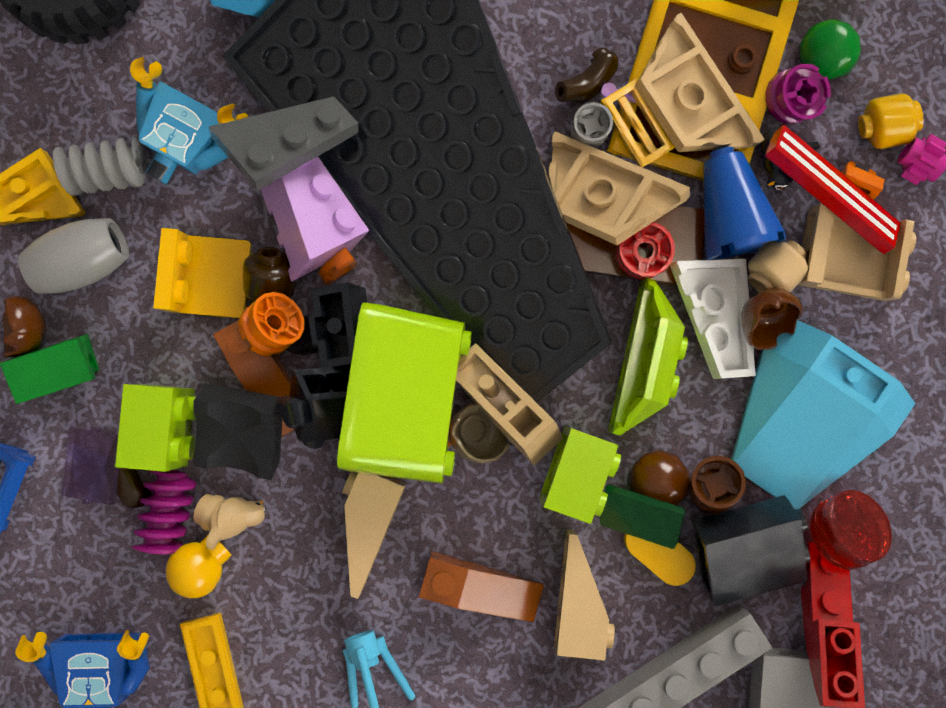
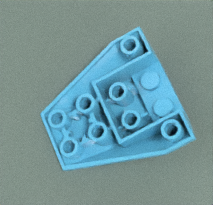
[731,320,916,509]

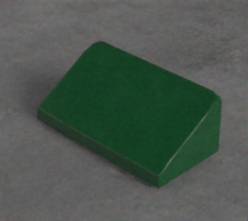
[600,484,685,549]

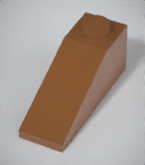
[213,320,294,437]
[419,551,544,622]

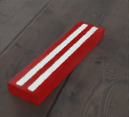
[765,125,901,254]

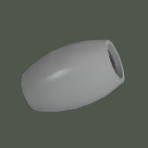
[18,218,129,294]

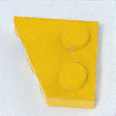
[0,148,86,225]

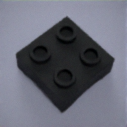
[193,383,282,480]

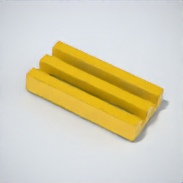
[600,79,675,168]

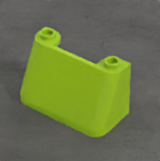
[337,302,472,484]

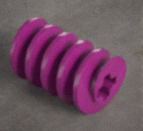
[131,470,197,555]

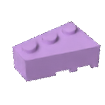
[261,157,369,282]

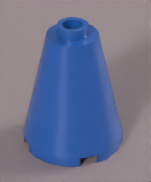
[703,147,787,260]

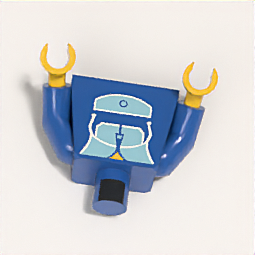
[15,630,150,708]

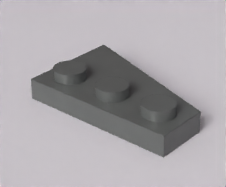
[209,97,358,191]

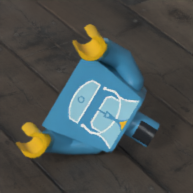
[130,57,248,185]

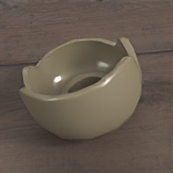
[449,403,510,464]

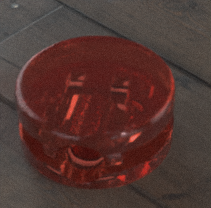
[810,490,892,570]

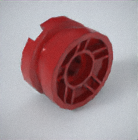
[615,222,675,280]

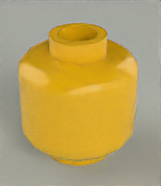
[858,93,924,149]

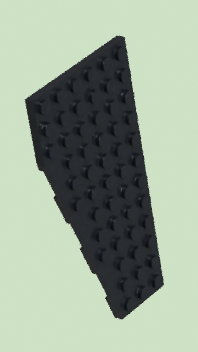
[222,0,612,403]

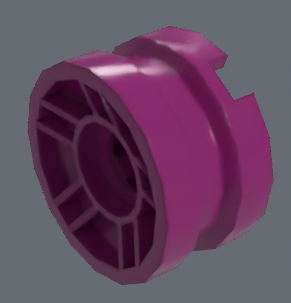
[766,64,831,124]

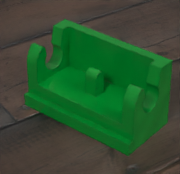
[0,334,100,404]

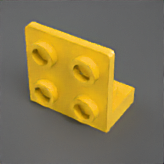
[153,228,252,318]

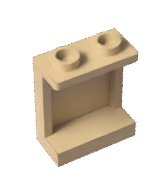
[798,203,916,302]

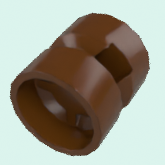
[688,455,746,515]

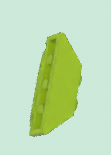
[608,277,688,435]

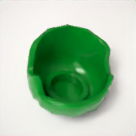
[799,19,861,81]

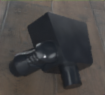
[276,366,351,449]

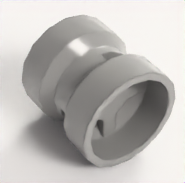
[570,102,613,149]

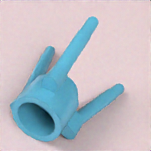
[342,630,415,708]

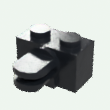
[286,282,367,368]

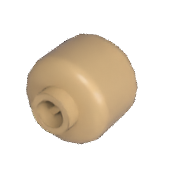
[748,240,808,293]

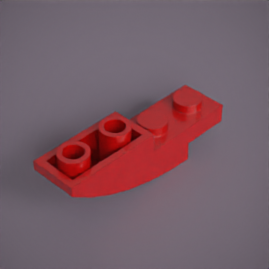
[801,542,865,708]

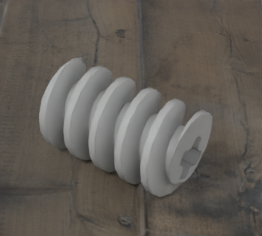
[53,136,147,196]

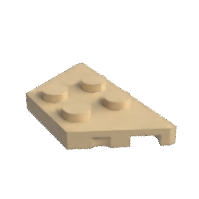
[635,13,765,152]
[549,132,690,245]

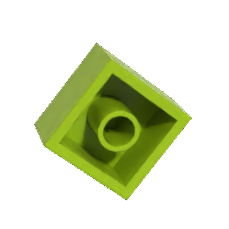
[115,384,196,472]
[539,426,621,524]

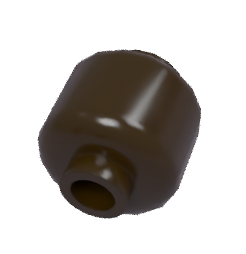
[243,247,295,302]

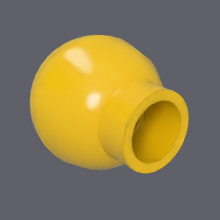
[165,534,232,598]

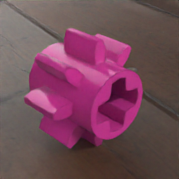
[897,133,946,185]

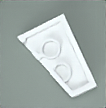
[670,259,756,379]

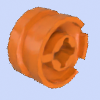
[238,292,304,357]

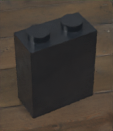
[692,495,810,606]

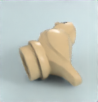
[193,494,265,550]

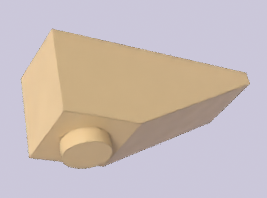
[456,344,563,465]
[342,472,407,599]
[554,529,615,661]

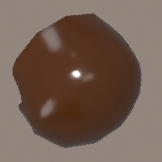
[741,288,802,350]
[3,296,45,358]
[629,450,690,506]

